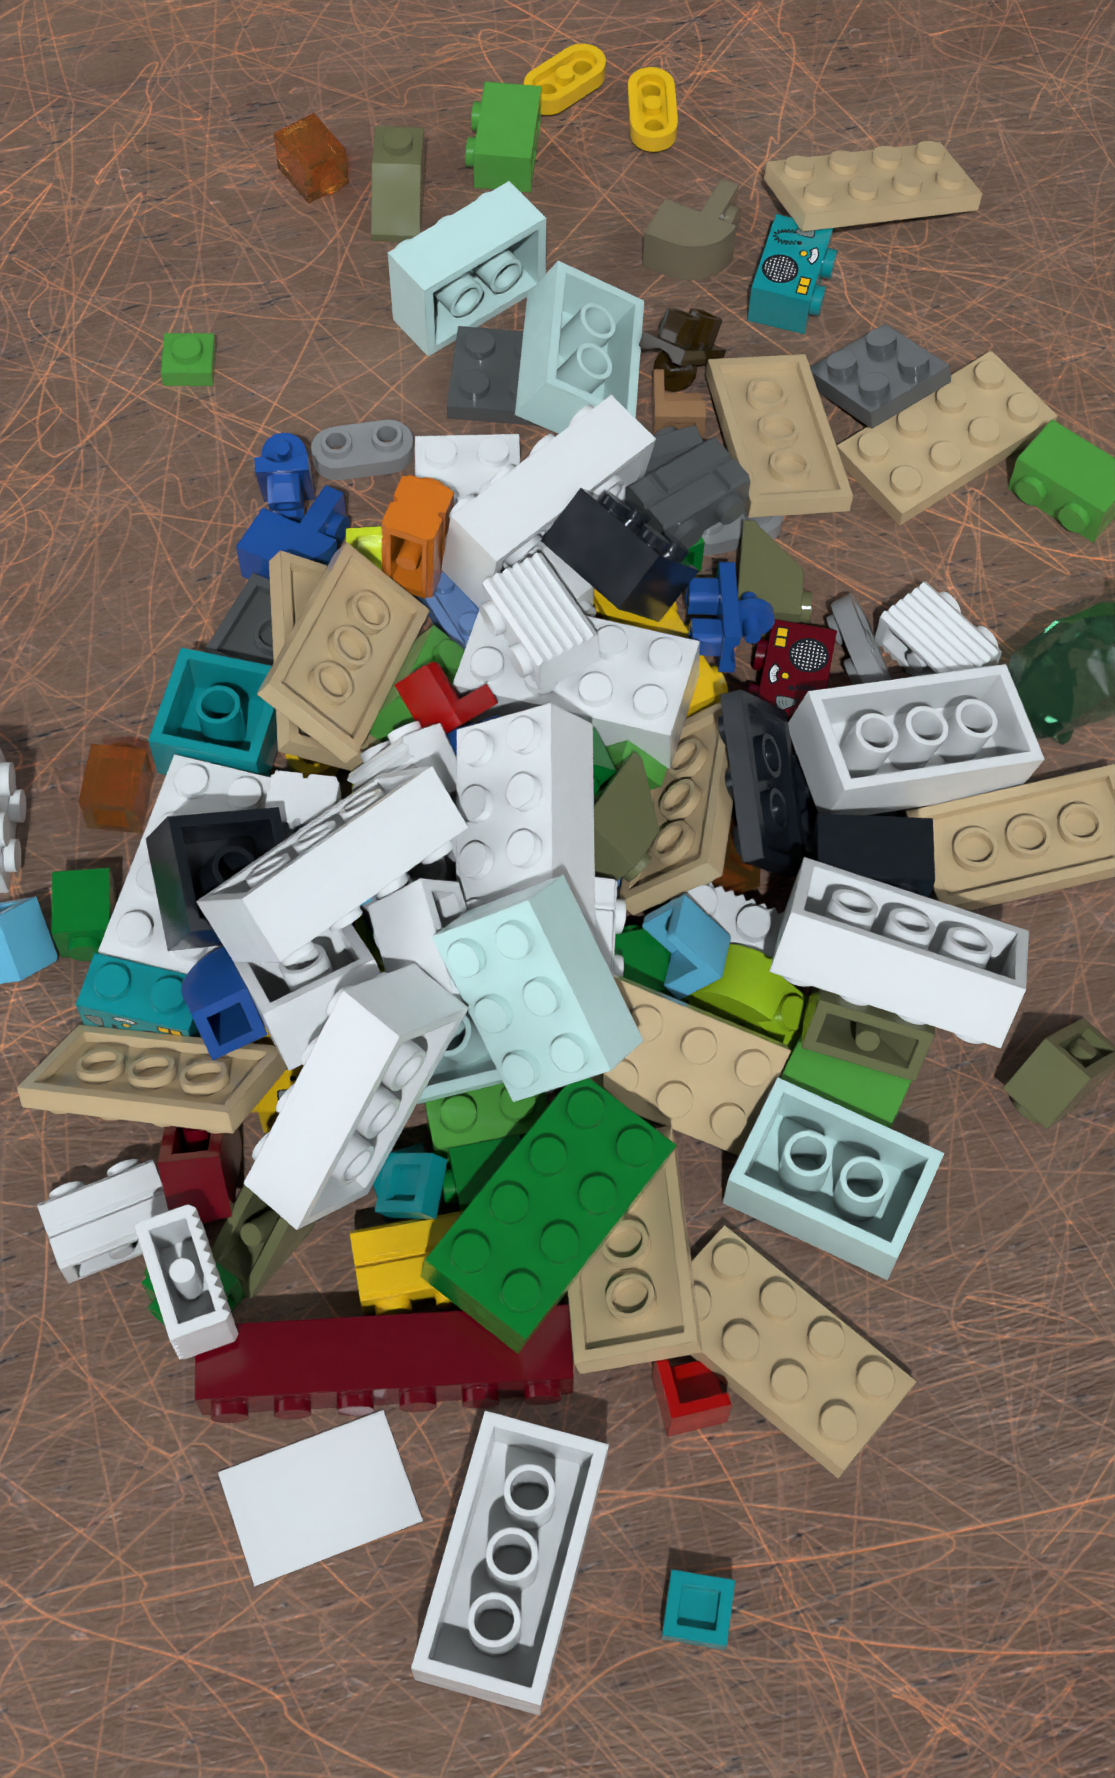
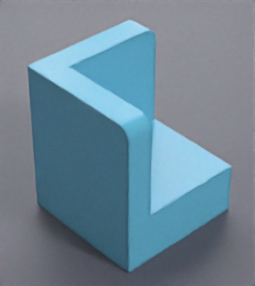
[643,894,731,1000]
[0,896,58,984]

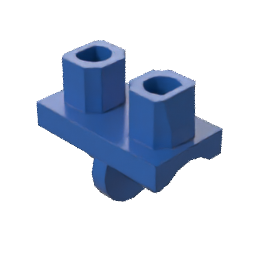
[254,432,315,523]
[685,562,775,672]

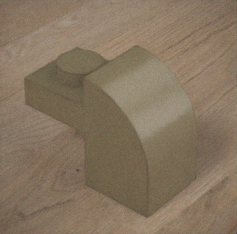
[642,179,742,280]

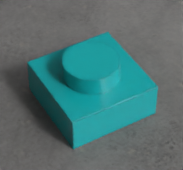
[375,1153,448,1219]
[661,1569,735,1650]

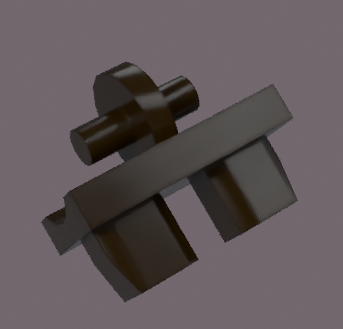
[638,308,726,392]

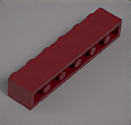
[194,1305,574,1423]

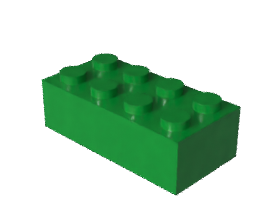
[420,1078,677,1354]

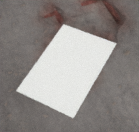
[218,1410,423,1586]

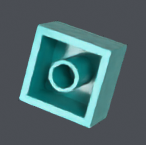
[148,647,278,777]

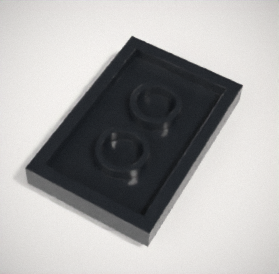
[718,690,807,878]

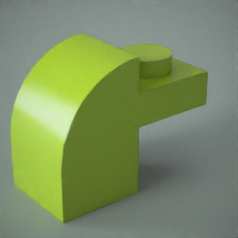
[682,944,808,1054]

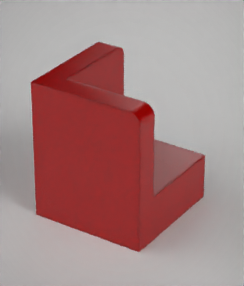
[394,662,498,734]
[652,1359,732,1437]

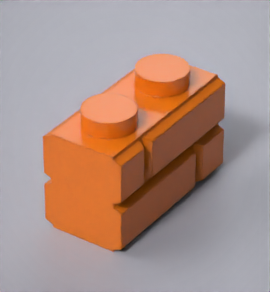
[381,475,454,599]

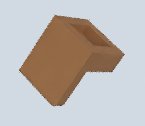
[651,369,706,441]

